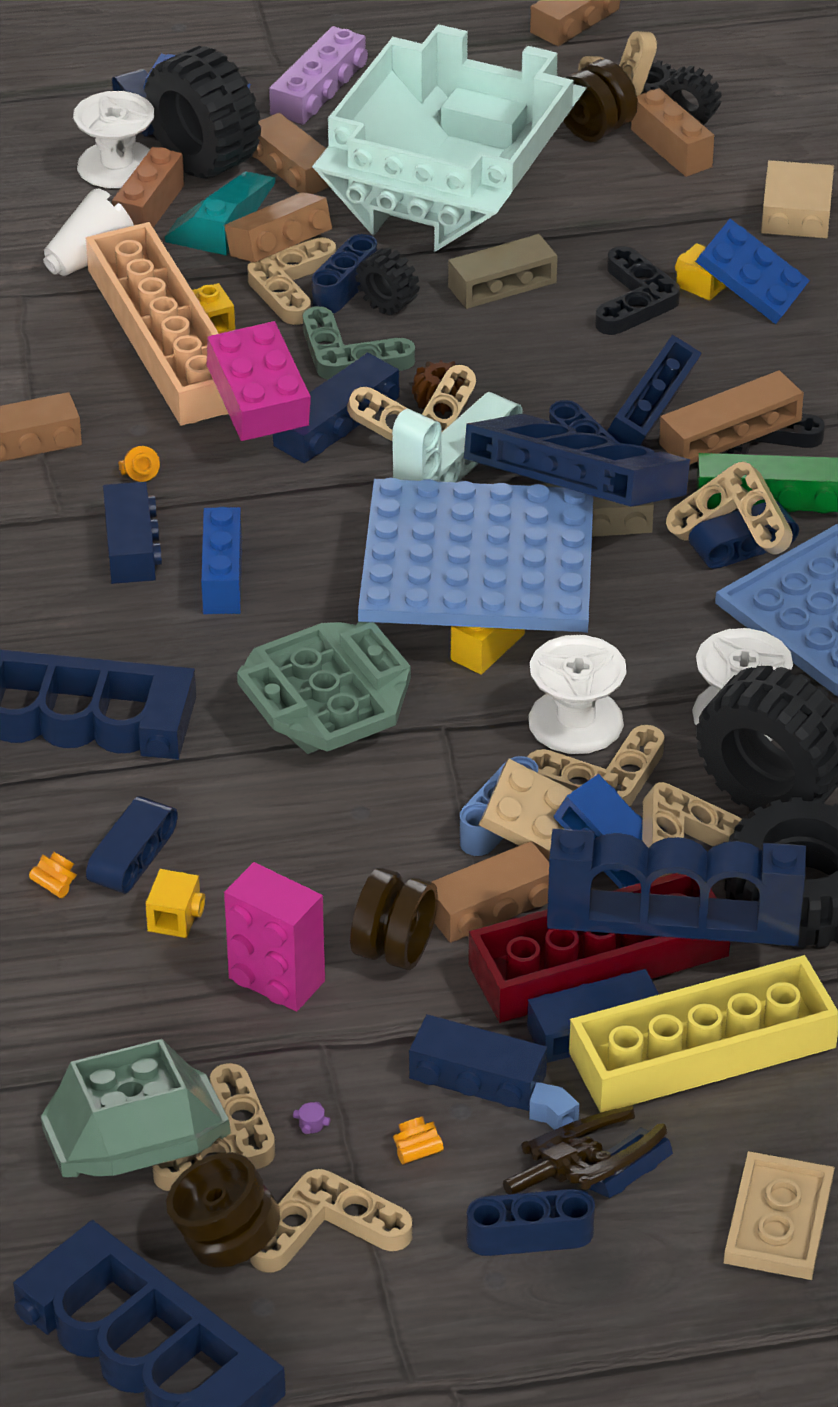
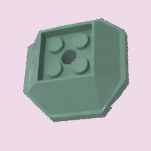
[237,622,411,754]
[41,1039,231,1177]

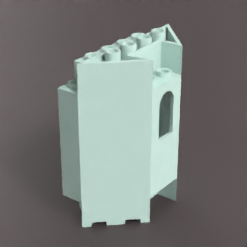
[312,24,587,252]

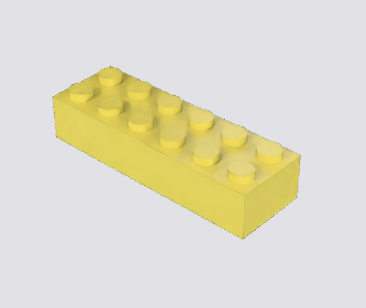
[569,955,838,1113]

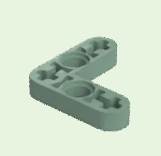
[303,306,415,380]

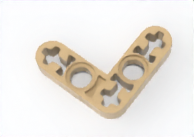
[578,31,657,96]
[247,238,336,325]
[347,365,476,442]
[666,462,793,554]
[527,725,665,806]
[642,782,742,877]
[153,1063,275,1191]
[250,1169,412,1273]

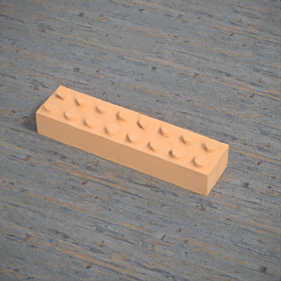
[86,222,228,426]

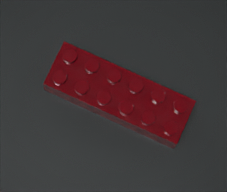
[468,873,730,1023]

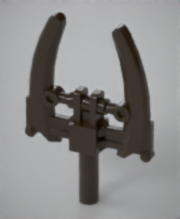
[503,1106,667,1194]

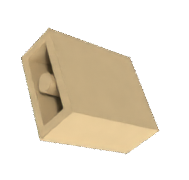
[761,160,834,238]

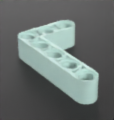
[393,392,523,482]

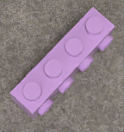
[269,26,368,125]

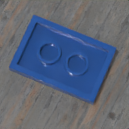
[695,218,810,324]

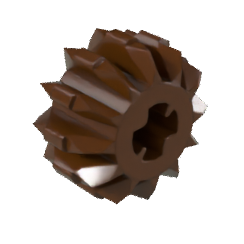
[412,359,470,415]

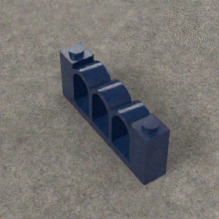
[463,414,690,507]
[0,650,196,760]
[547,828,806,946]
[13,1220,286,1407]

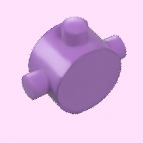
[293,1102,330,1134]

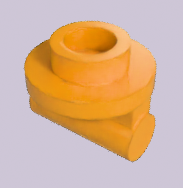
[119,446,160,482]
[29,852,77,898]
[393,1116,444,1164]

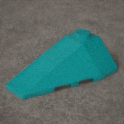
[165,171,276,255]

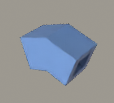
[529,1082,579,1130]

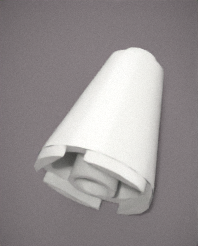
[43,188,134,276]

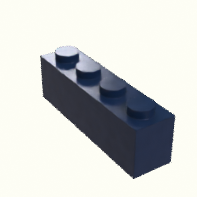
[607,334,702,446]
[273,353,400,464]

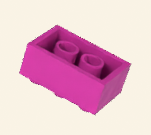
[207,321,311,441]
[224,862,325,1012]

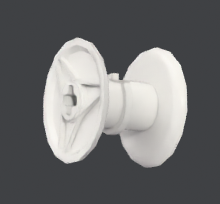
[73,91,154,188]
[692,628,793,741]
[528,635,627,754]

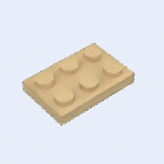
[479,758,573,860]
[724,1151,835,1280]

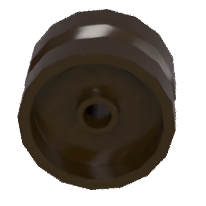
[563,59,638,142]
[350,867,438,971]
[166,1152,281,1268]

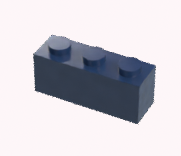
[103,481,162,584]
[527,969,660,1063]
[409,1014,547,1111]

